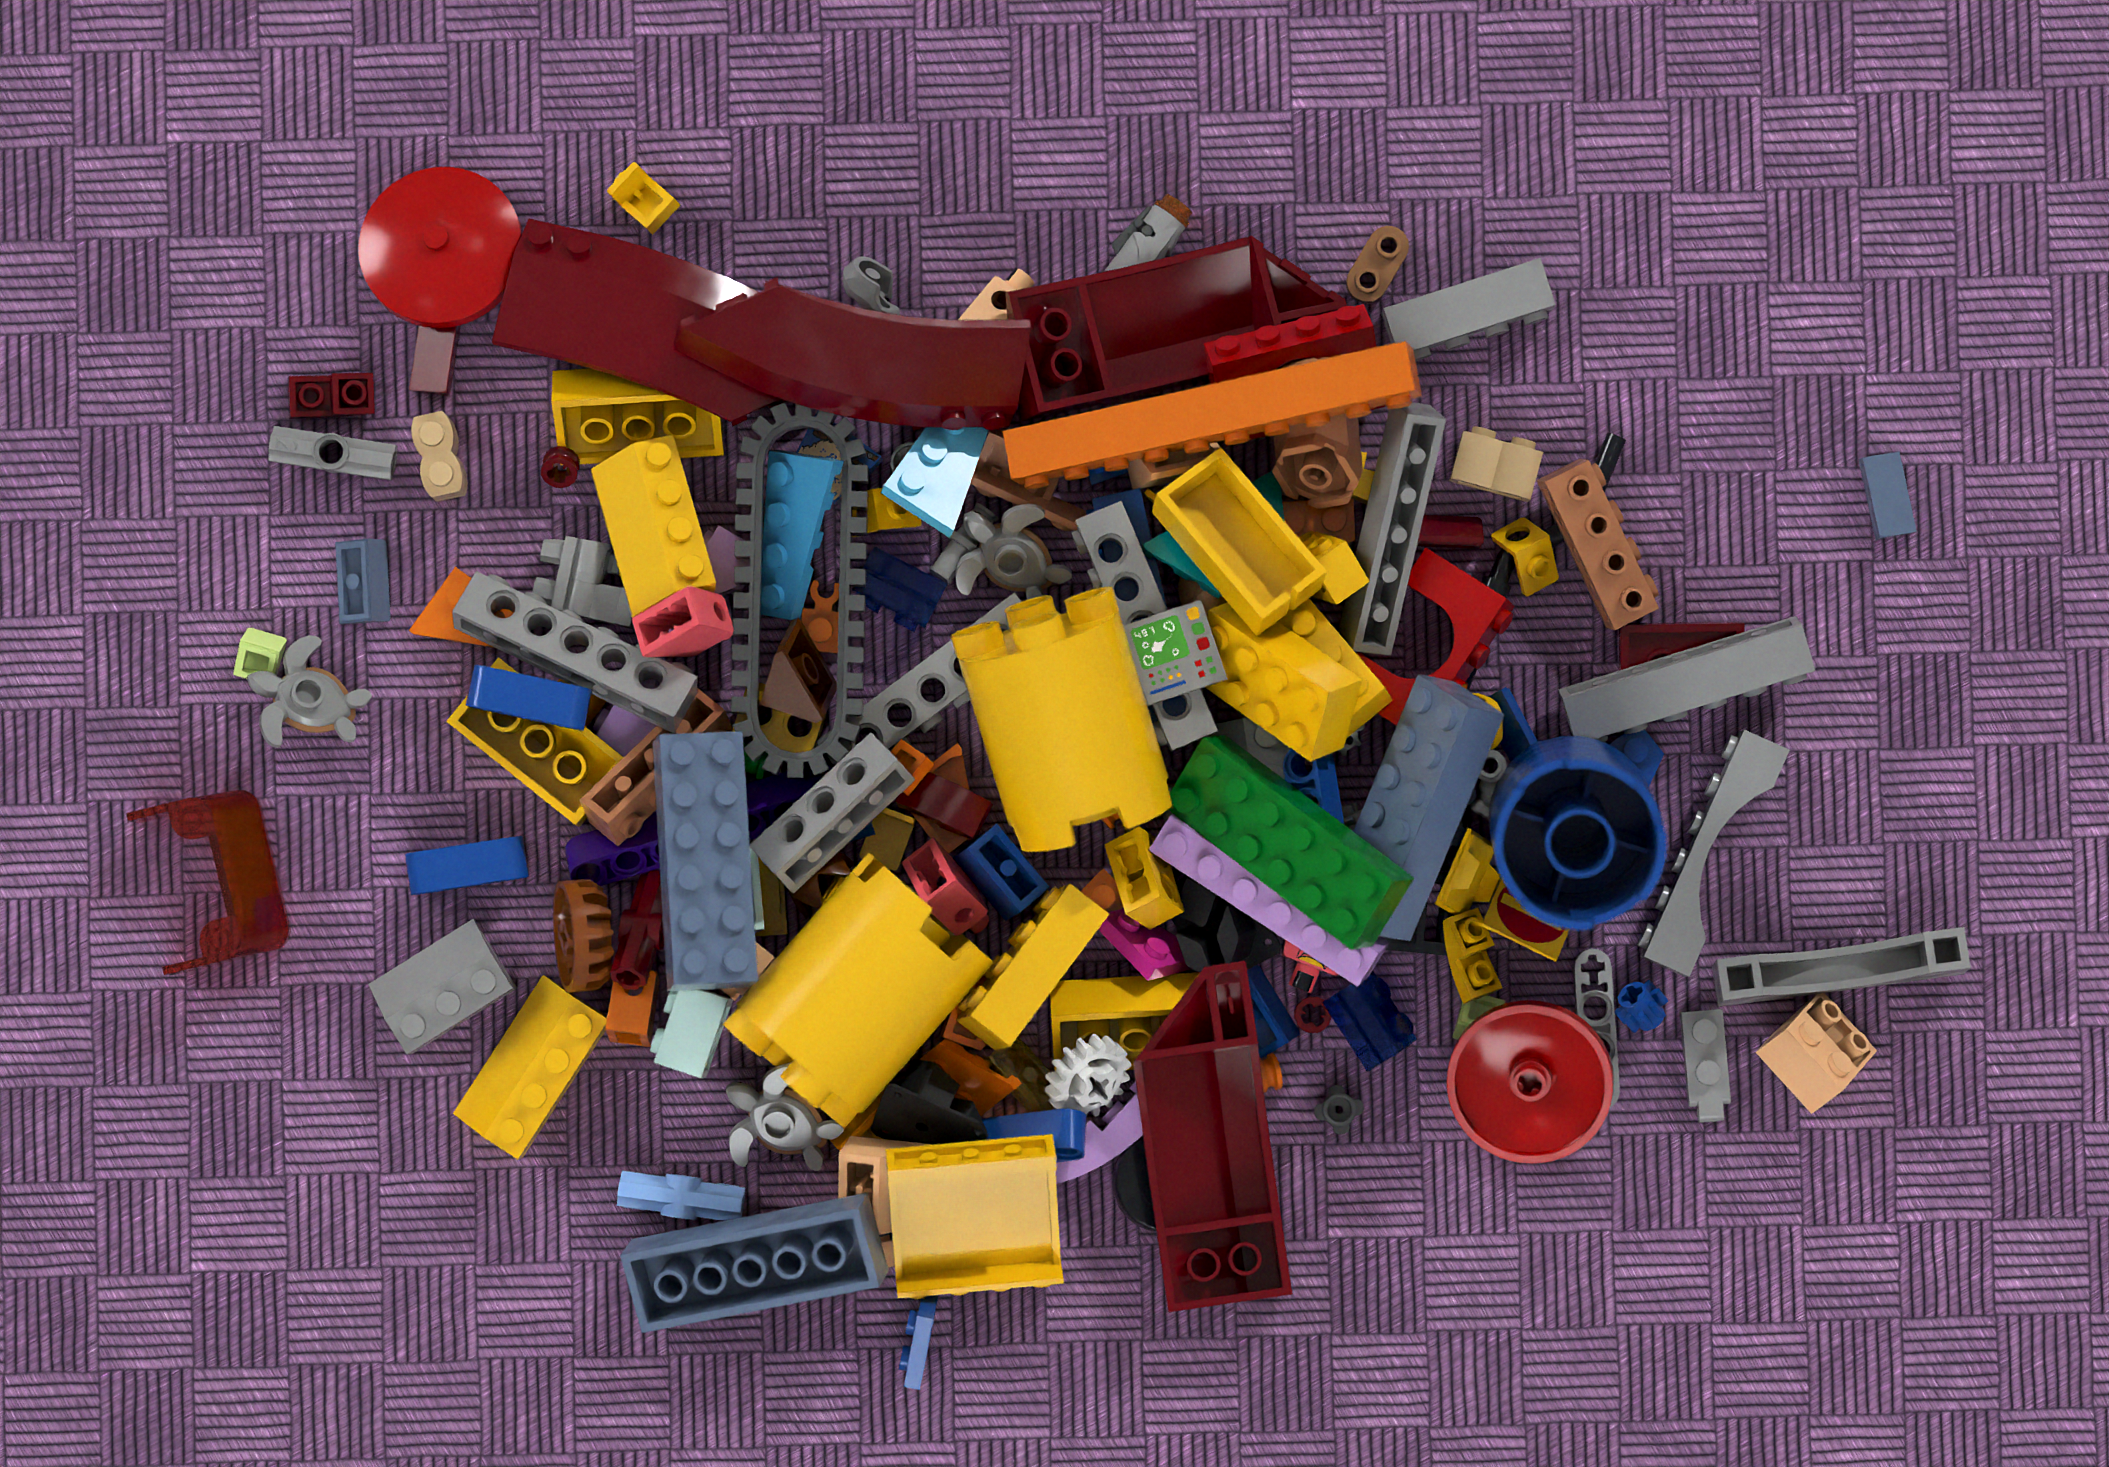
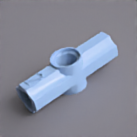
[617,1170,746,1221]

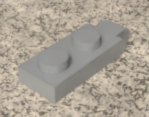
[1680,1009,1731,1123]

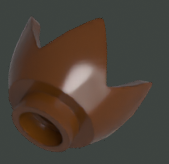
[788,852,855,918]

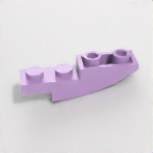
[1056,1081,1143,1184]

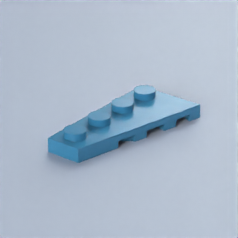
[761,450,844,620]

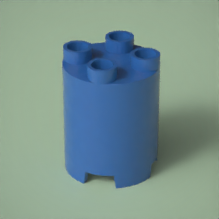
[1489,736,1667,930]

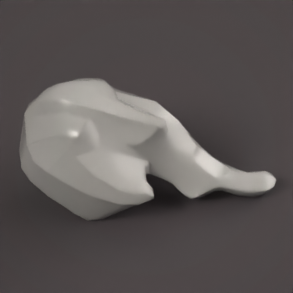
[843,256,900,315]

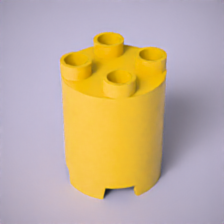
[951,586,1172,852]
[723,852,994,1128]

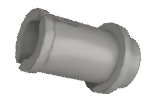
[1478,750,1507,783]

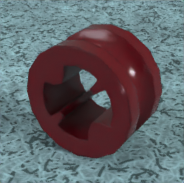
[541,446,580,488]
[1294,996,1331,1033]

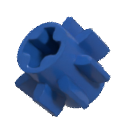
[1614,980,1668,1033]

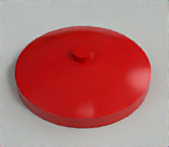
[358,167,523,328]
[1446,1000,1614,1164]

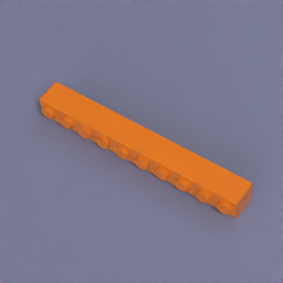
[1003,341,1422,489]

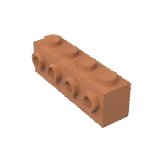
[1536,458,1659,630]
[580,688,733,846]

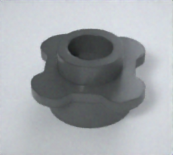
[1314,1085,1364,1134]

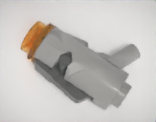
[1105,194,1192,271]

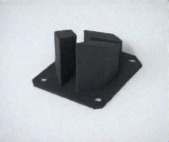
[1172,876,1281,972]
[870,1059,988,1145]

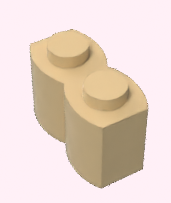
[411,411,468,502]
[1449,426,1543,502]

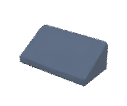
[1858,452,1917,540]
[335,538,390,624]

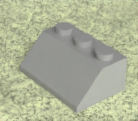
[368,918,517,1055]

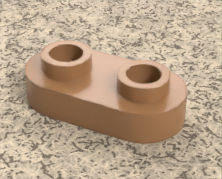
[1346,226,1409,304]

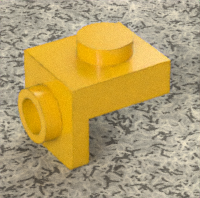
[607,162,680,235]

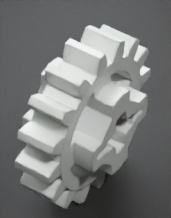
[1044,1034,1131,1117]

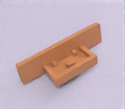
[970,429,1086,531]

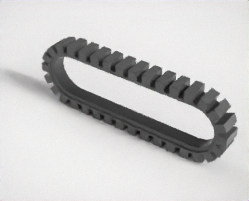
[731,402,869,779]

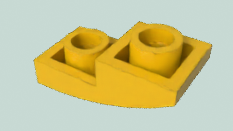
[1443,907,1503,1004]

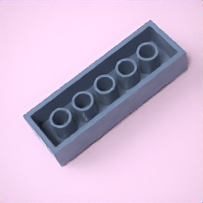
[1353,674,1504,941]
[652,731,758,991]
[620,1193,889,1333]

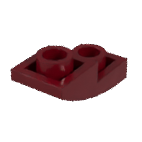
[287,373,375,419]
[895,772,993,841]

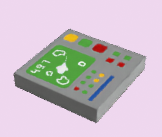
[1123,600,1227,706]

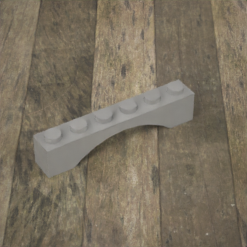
[1637,729,1790,977]
[1712,927,1971,1007]

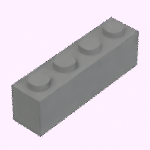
[1381,258,1556,361]

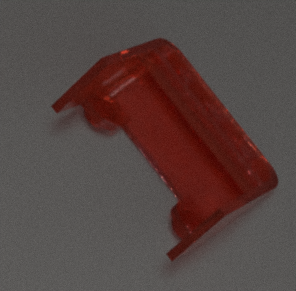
[126,790,291,975]

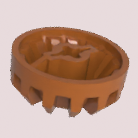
[553,879,614,993]

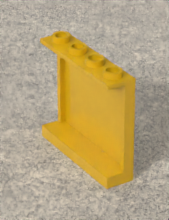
[885,1134,1064,1299]

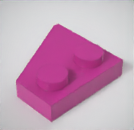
[1098,908,1192,981]

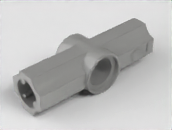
[268,426,398,481]

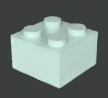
[650,989,733,1078]

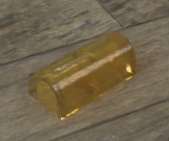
[985,1036,1055,1113]

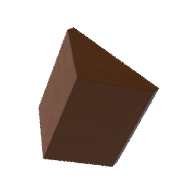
[760,617,837,723]

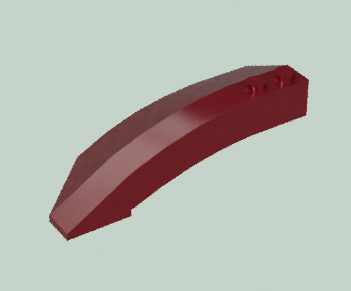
[492,218,787,427]
[1005,235,1347,421]
[674,277,1031,430]
[1133,961,1292,1313]

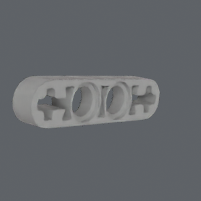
[1573,949,1620,1107]

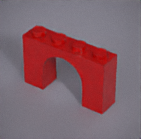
[1203,304,1385,446]
[1356,547,1515,726]

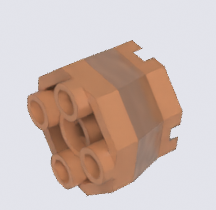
[1272,357,1363,509]

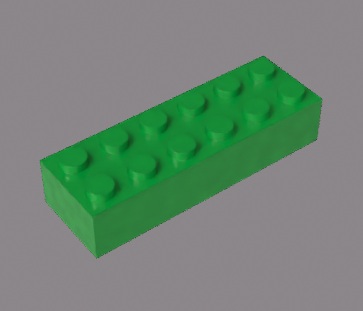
[1168,735,1414,950]

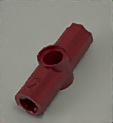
[610,870,665,990]

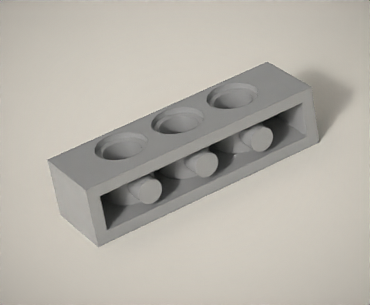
[750,732,915,894]

